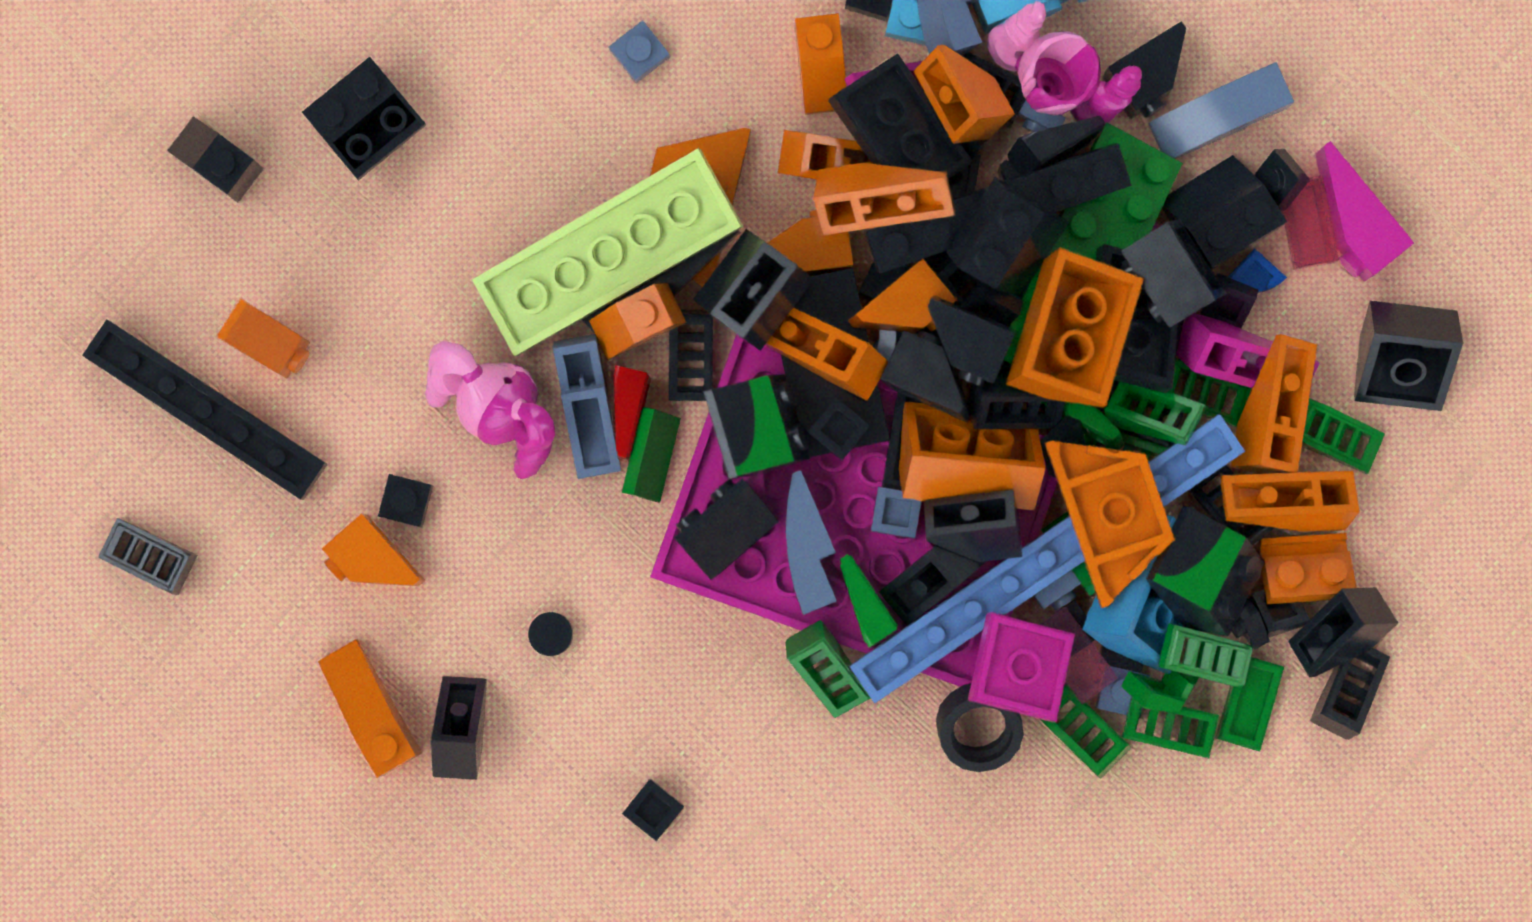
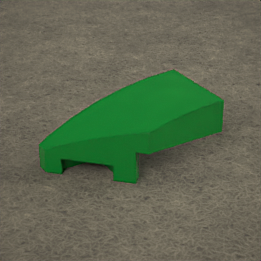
[1121,671,1199,712]

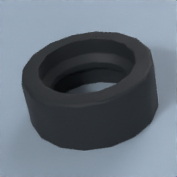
[936,684,1024,772]

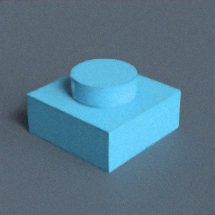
[885,0,926,46]

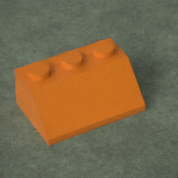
[1006,248,1143,407]
[899,402,1046,510]

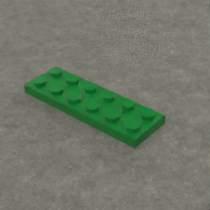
[1005,122,1183,364]

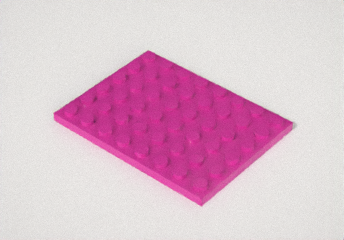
[650,334,1058,687]

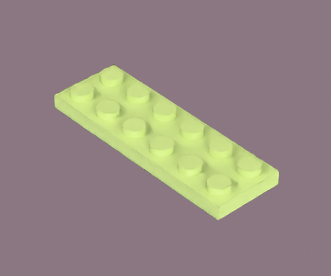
[472,149,744,356]

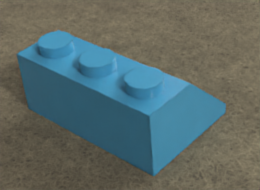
[1083,515,1183,674]

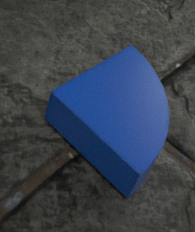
[1228,248,1287,293]

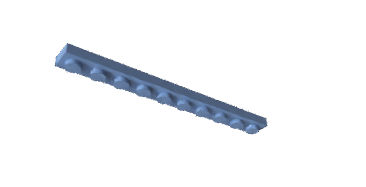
[849,414,1245,703]

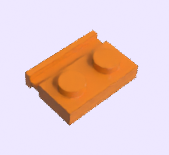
[1257,533,1357,604]

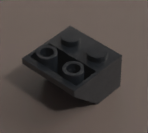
[302,57,426,181]
[693,229,814,351]
[674,478,778,581]

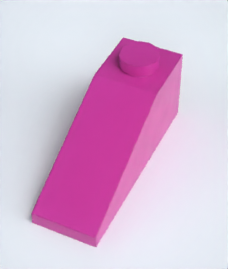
[1315,141,1414,281]
[1176,313,1320,388]

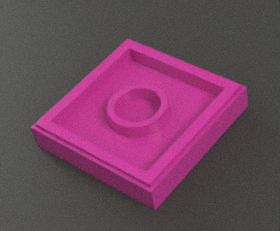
[968,612,1075,722]

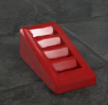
[614,365,651,461]

